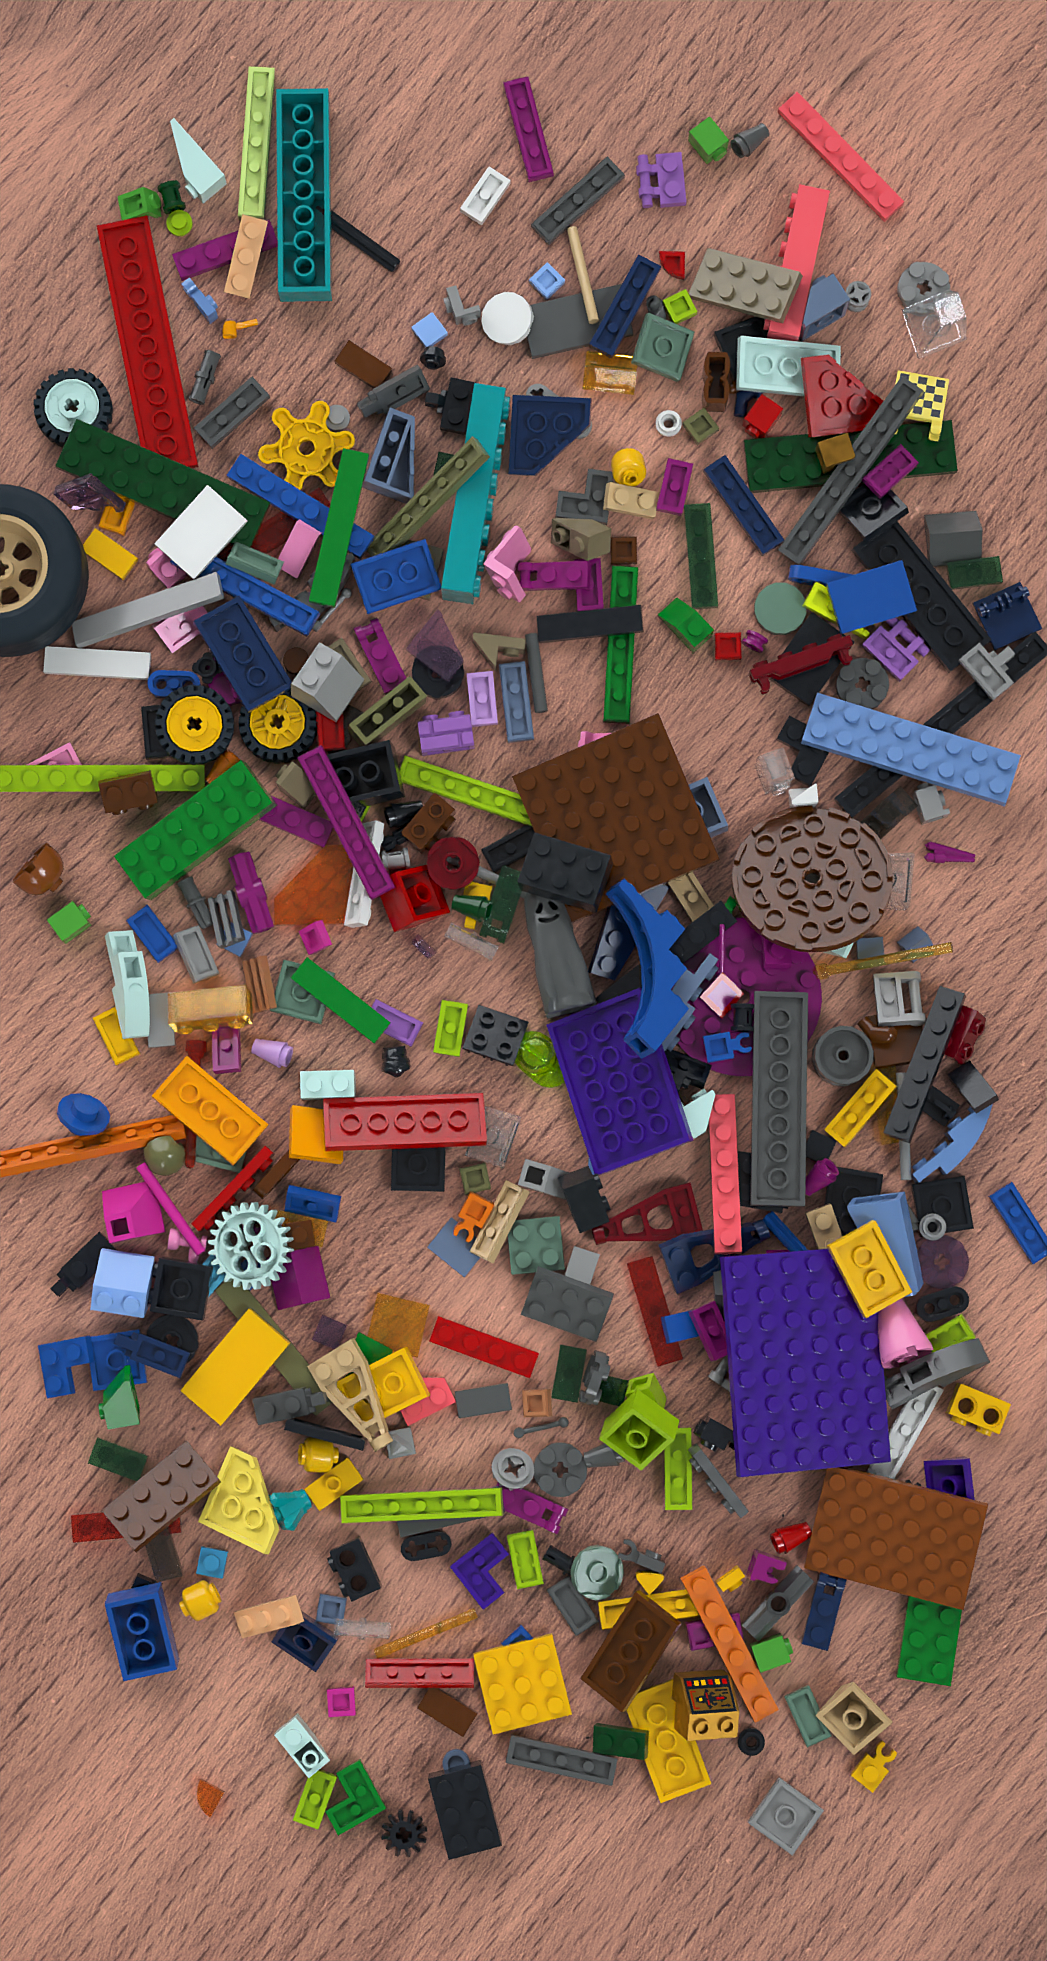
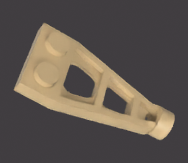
[307,1338,393,1452]

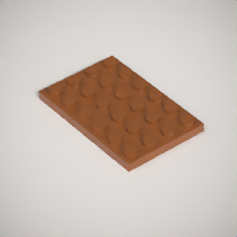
[804,1467,988,1610]

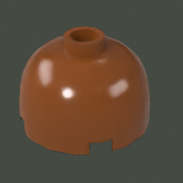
[13,842,64,896]

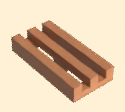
[242,956,277,1014]

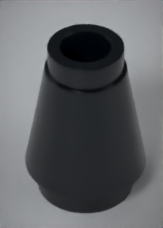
[384,800,423,829]

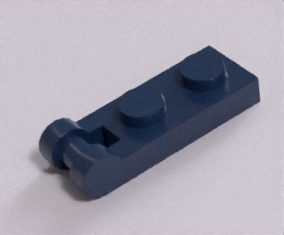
[801,1572,847,1651]

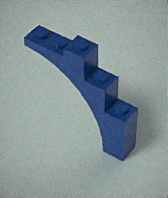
[606,879,689,1059]

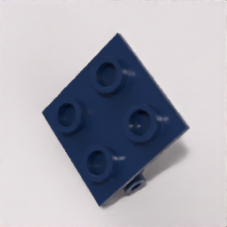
[972,582,1042,650]

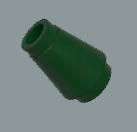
[451,895,493,922]

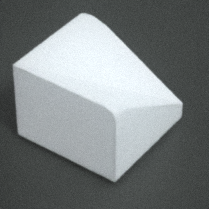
[788,783,818,808]

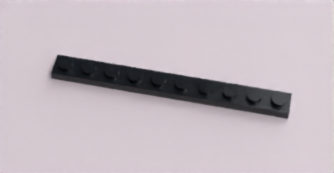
[834,631,1047,818]

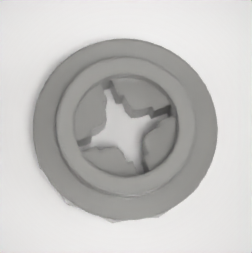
[491,1448,534,1491]

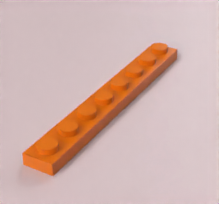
[0,1115,186,1178]

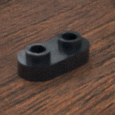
[916,1287,969,1322]

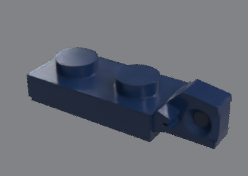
[114,1332,190,1378]

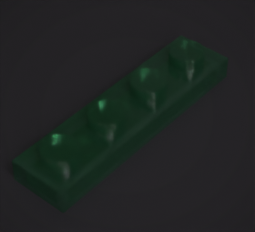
[684,503,718,610]

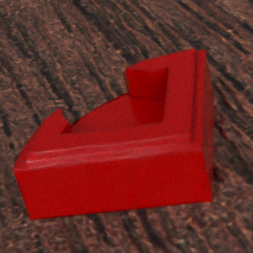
[659,251,685,280]

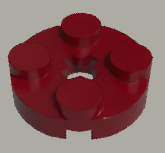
[427,837,480,890]

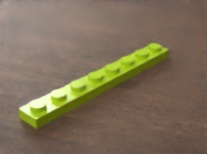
[0,765,205,792]

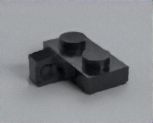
[425,377,476,435]
[665,1049,712,1093]

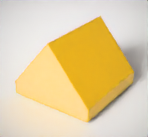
[635,1571,664,1595]

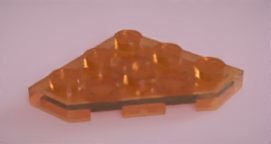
[274,844,354,926]

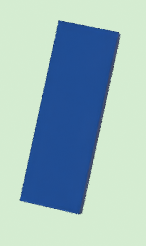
[989,1182,1047,1264]

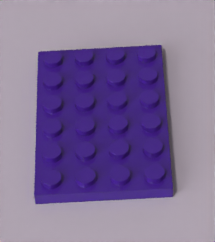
[547,988,694,1176]

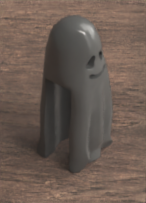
[524,893,597,1019]

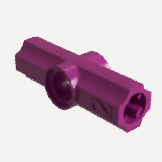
[228,851,274,934]

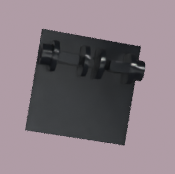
[462,1005,529,1066]

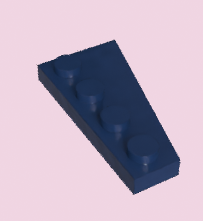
[588,885,670,981]

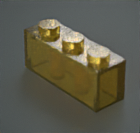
[168,985,253,1034]

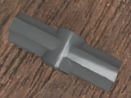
[741,1565,814,1641]

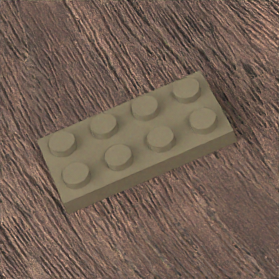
[688,248,803,324]

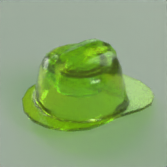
[515,1031,565,1088]

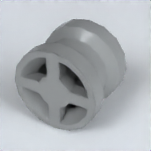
[846,281,871,313]

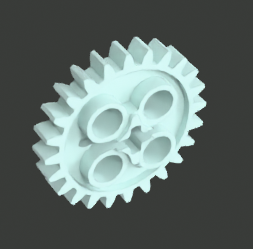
[208,1202,294,1290]

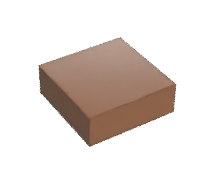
[522,1389,552,1418]

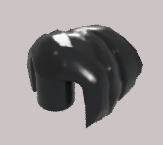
[382,1046,411,1077]

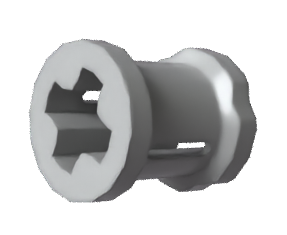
[381,847,411,873]

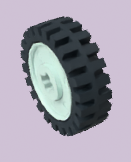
[33,368,113,447]

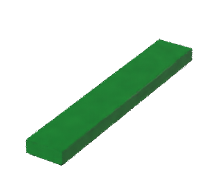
[309,448,369,608]
[603,566,638,724]

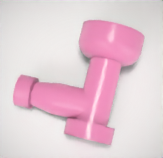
[167,1228,208,1264]

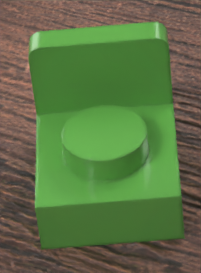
[117,187,161,220]

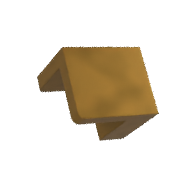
[815,433,855,474]

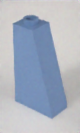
[847,1191,924,1297]

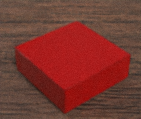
[714,632,742,661]

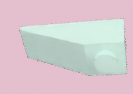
[170,118,227,203]

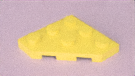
[198,1446,279,1555]

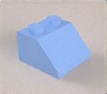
[90,1248,155,1318]

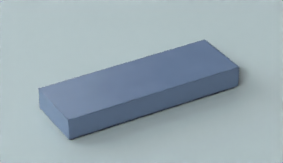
[499,661,534,743]

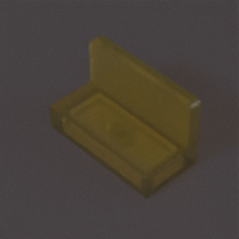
[582,351,637,395]

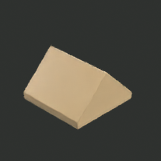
[816,1682,892,1755]

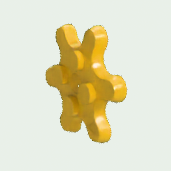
[258,401,355,490]

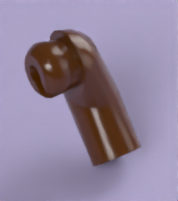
[857,1016,898,1044]

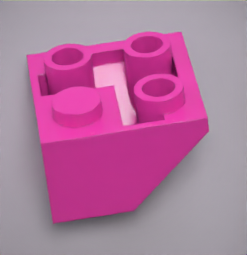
[102,1182,166,1244]

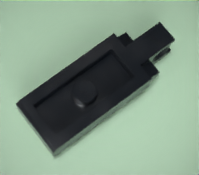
[50,1232,118,1297]

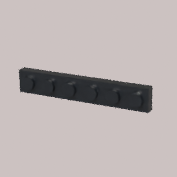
[595,900,738,1004]
[883,986,966,1143]

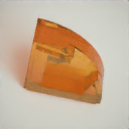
[197,1778,225,1817]

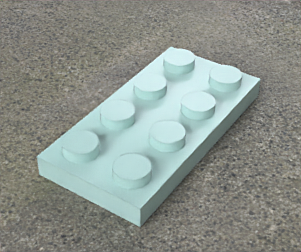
[736,336,841,396]

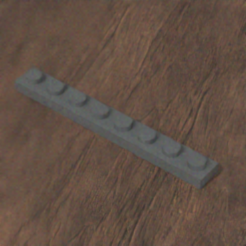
[778,376,924,565]

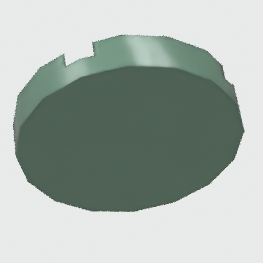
[754,583,806,635]
[571,1545,624,1600]

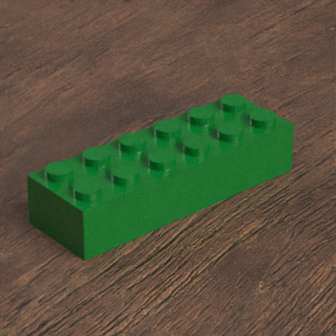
[114,760,277,900]

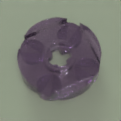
[917,1235,969,1289]

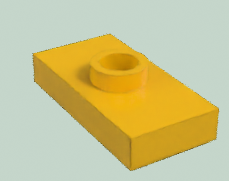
[304,1457,364,1511]

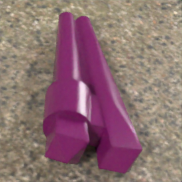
[924,841,975,863]

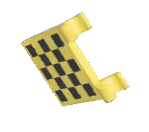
[895,370,949,441]

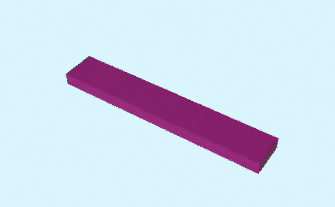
[298,745,396,900]

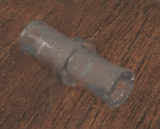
[444,922,499,961]
[334,1618,391,1640]

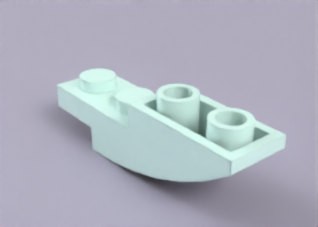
[105,930,150,1039]

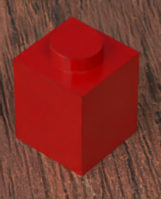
[742,394,783,439]

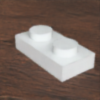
[460,167,511,225]

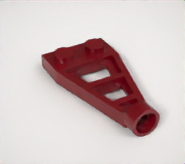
[591,1182,703,1245]

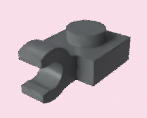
[618,1539,666,1574]

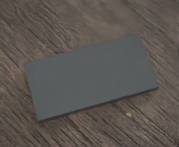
[527,284,633,359]

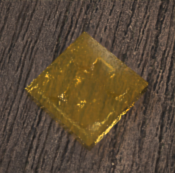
[368,1293,430,1358]

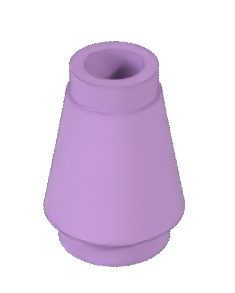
[251,1039,293,1068]

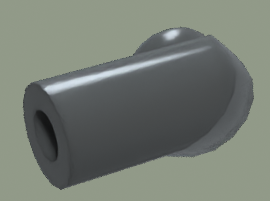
[646,295,666,319]

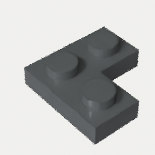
[555,469,613,525]

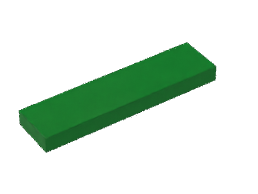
[291,957,391,1044]

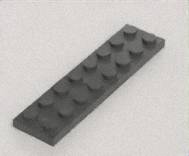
[750,991,808,1207]

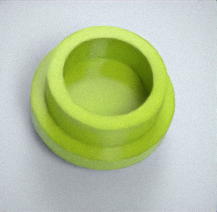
[166,210,193,236]

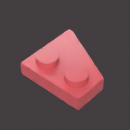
[400,1377,456,1426]

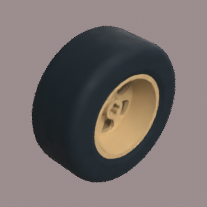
[0,484,89,657]

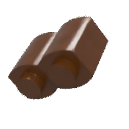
[702,352,730,412]

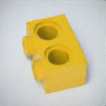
[945,1383,1011,1437]

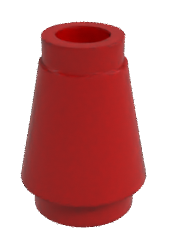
[770,1522,812,1554]

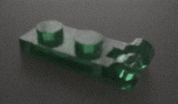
[479,865,522,944]

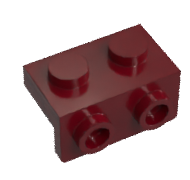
[944,1005,986,1065]

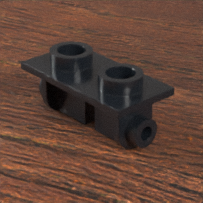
[923,1085,960,1127]

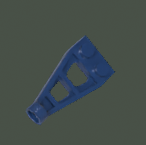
[658,1219,771,1294]

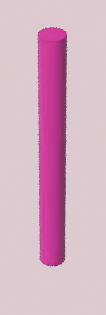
[136,1162,205,1256]

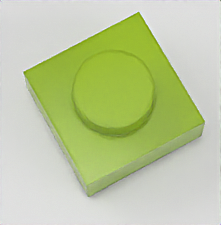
[662,289,697,324]

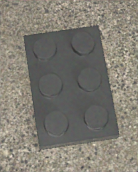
[521,1266,614,1342]

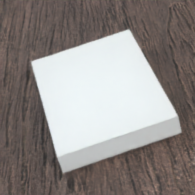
[155,485,248,579]

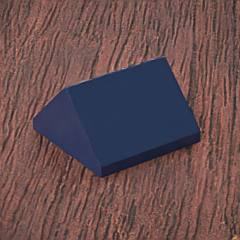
[271,1611,340,1672]

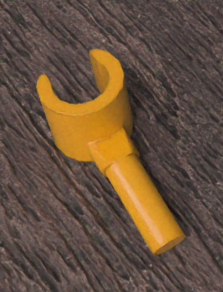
[222,319,258,339]

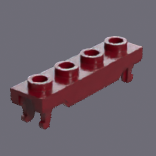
[748,634,853,695]

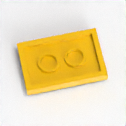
[827,1220,912,1318]
[337,1347,430,1431]

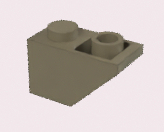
[551,518,611,561]
[276,761,317,810]

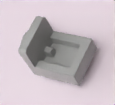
[443,285,481,326]

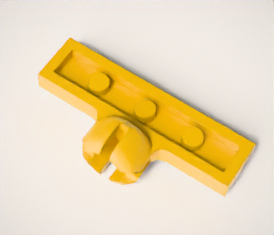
[598,1589,699,1641]

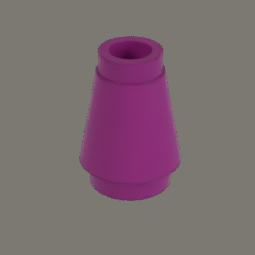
[805,1158,839,1196]

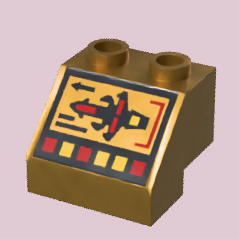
[672,1669,739,1741]

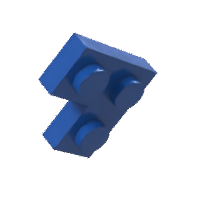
[38,1335,95,1399]

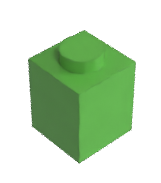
[688,116,729,164]
[47,901,92,944]
[750,1633,793,1673]

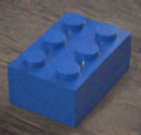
[105,1582,180,1681]

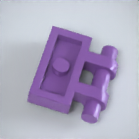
[636,152,686,208]
[862,617,930,682]

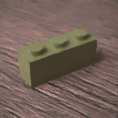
[348,676,427,747]

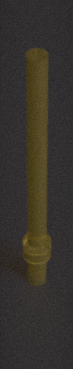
[813,942,953,980]

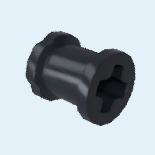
[731,1003,754,1032]

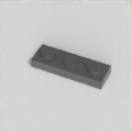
[194,376,270,449]
[688,1444,749,1518]

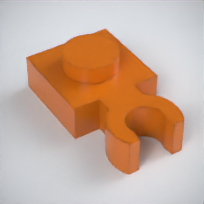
[453,1191,494,1243]

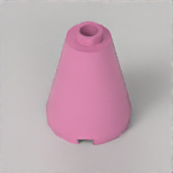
[878,1298,933,1369]

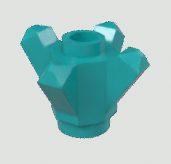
[269,1489,312,1531]

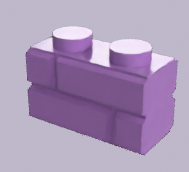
[418,711,475,756]

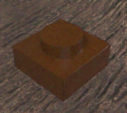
[285,1220,316,1250]

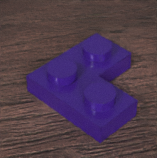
[450,1532,509,1610]

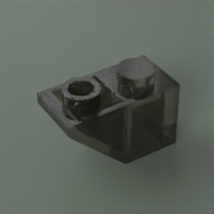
[860,786,918,839]

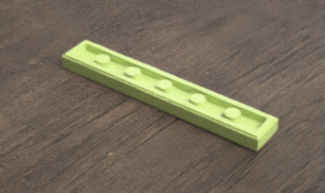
[238,66,275,220]

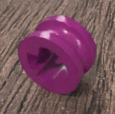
[741,630,768,653]

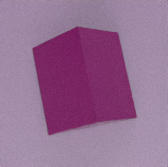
[266,1246,331,1310]

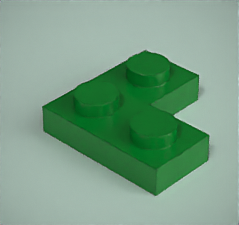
[325,1759,386,1836]

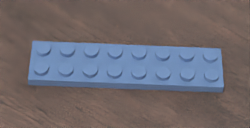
[801,693,1021,806]

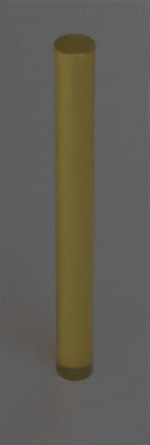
[374,1608,478,1659]

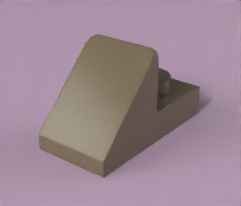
[473,632,526,671]

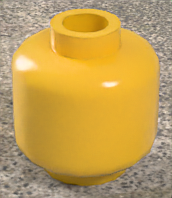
[611,448,646,487]
[298,1437,339,1473]
[179,1580,222,1621]

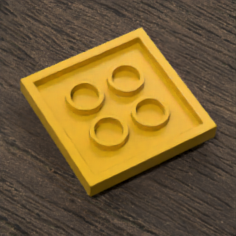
[473,1633,572,1735]

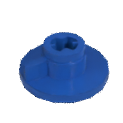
[57,1093,110,1136]

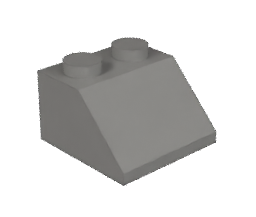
[291,642,364,722]

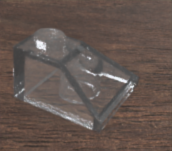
[901,290,967,359]

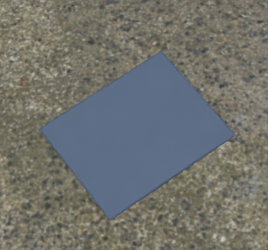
[427,1217,481,1277]

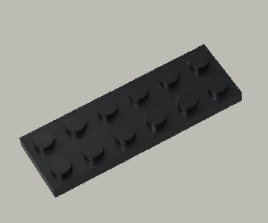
[852,521,991,673]

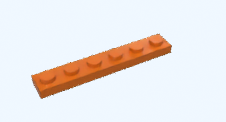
[680,1565,779,1723]

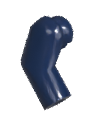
[734,390,763,418]

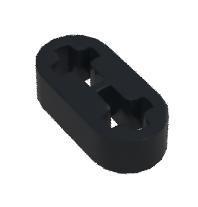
[401,1531,452,1561]

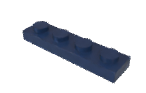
[589,254,661,359]
[703,455,784,556]

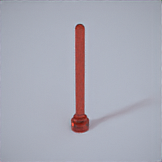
[185,1040,207,1169]

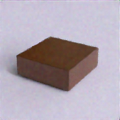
[610,537,637,565]

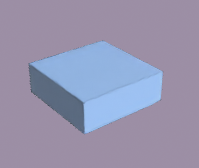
[529,262,565,300]
[411,312,448,348]

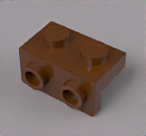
[98,770,158,815]
[402,793,456,854]

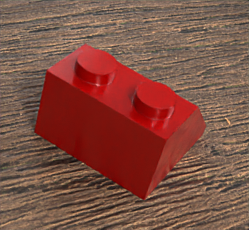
[380,865,450,932]

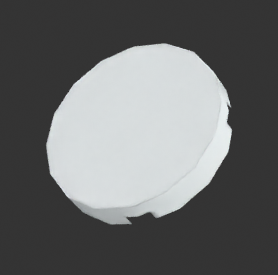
[481,292,534,345]

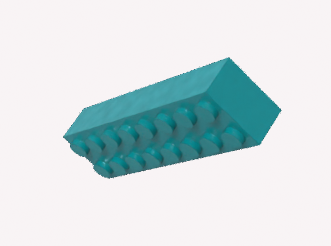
[276,88,332,302]
[441,383,510,605]

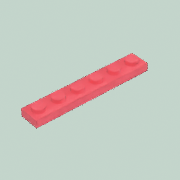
[778,92,904,222]
[709,1094,742,1255]

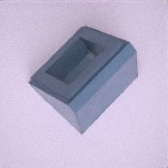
[897,926,934,963]

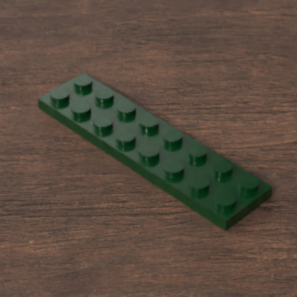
[55,419,270,548]
[744,420,958,493]

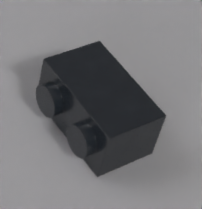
[558,1166,611,1233]

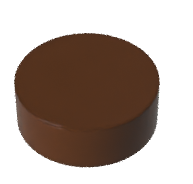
[283,647,309,675]

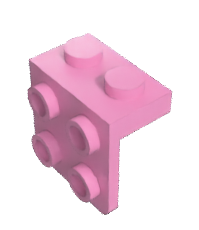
[484,526,531,603]

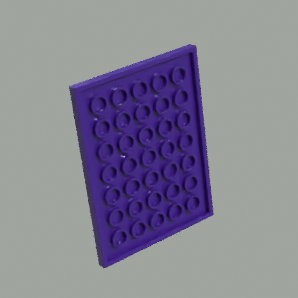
[720,1249,891,1477]

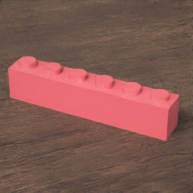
[763,184,830,341]

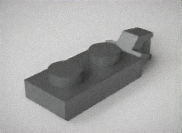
[357,364,430,418]
[252,1387,329,1425]

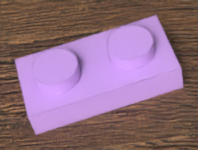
[467,671,498,727]

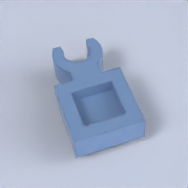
[181,277,218,324]

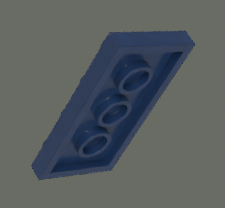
[193,595,292,713]

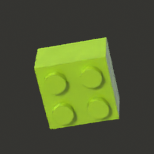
[599,1389,680,1470]

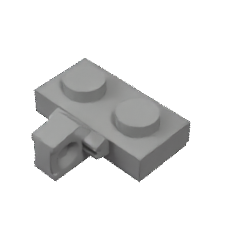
[959,642,1015,701]

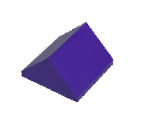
[924,1456,975,1500]

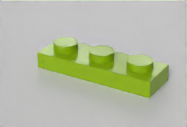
[664,1428,692,1510]

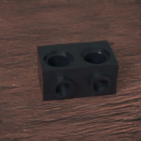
[327,1536,382,1602]

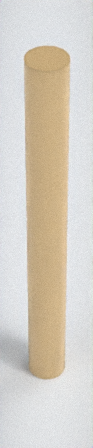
[567,226,599,324]

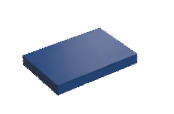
[350,539,441,614]
[826,560,917,634]

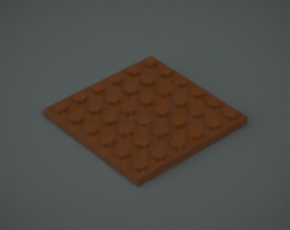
[512,713,720,923]

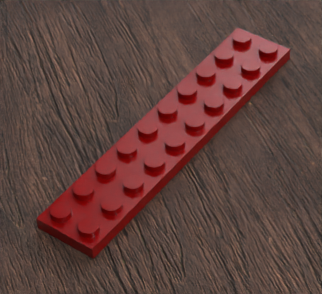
[97,215,199,468]

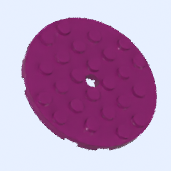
[671,918,822,1077]

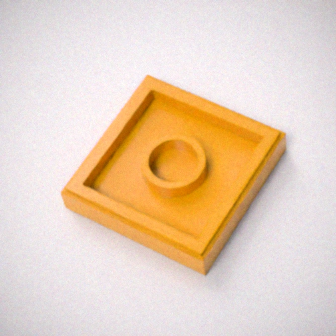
[289,1105,343,1164]

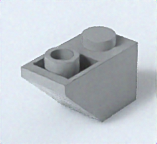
[518,1159,569,1200]

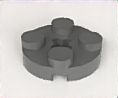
[836,658,889,709]
[579,1350,610,1405]
[534,1442,587,1497]

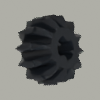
[381,1809,427,1857]

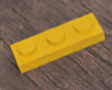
[824,1069,898,1147]

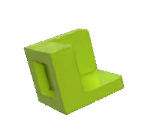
[625,1373,667,1408]

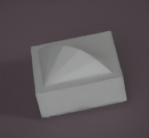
[387,1427,416,1459]

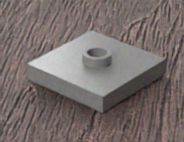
[747,1777,824,1856]

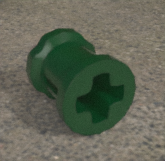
[157,180,186,214]

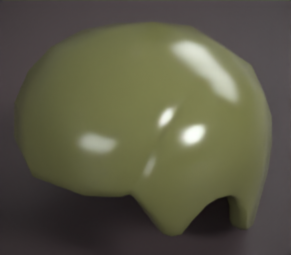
[143,1136,187,1176]

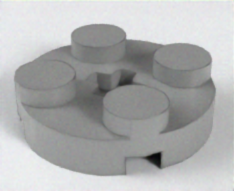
[897,262,950,316]

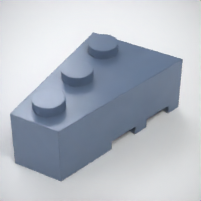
[362,408,415,504]

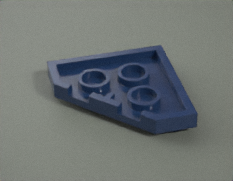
[508,395,592,476]

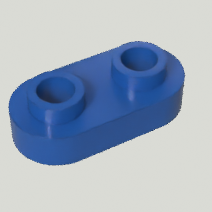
[147,670,201,698]

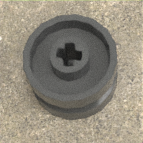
[812,1026,874,1087]

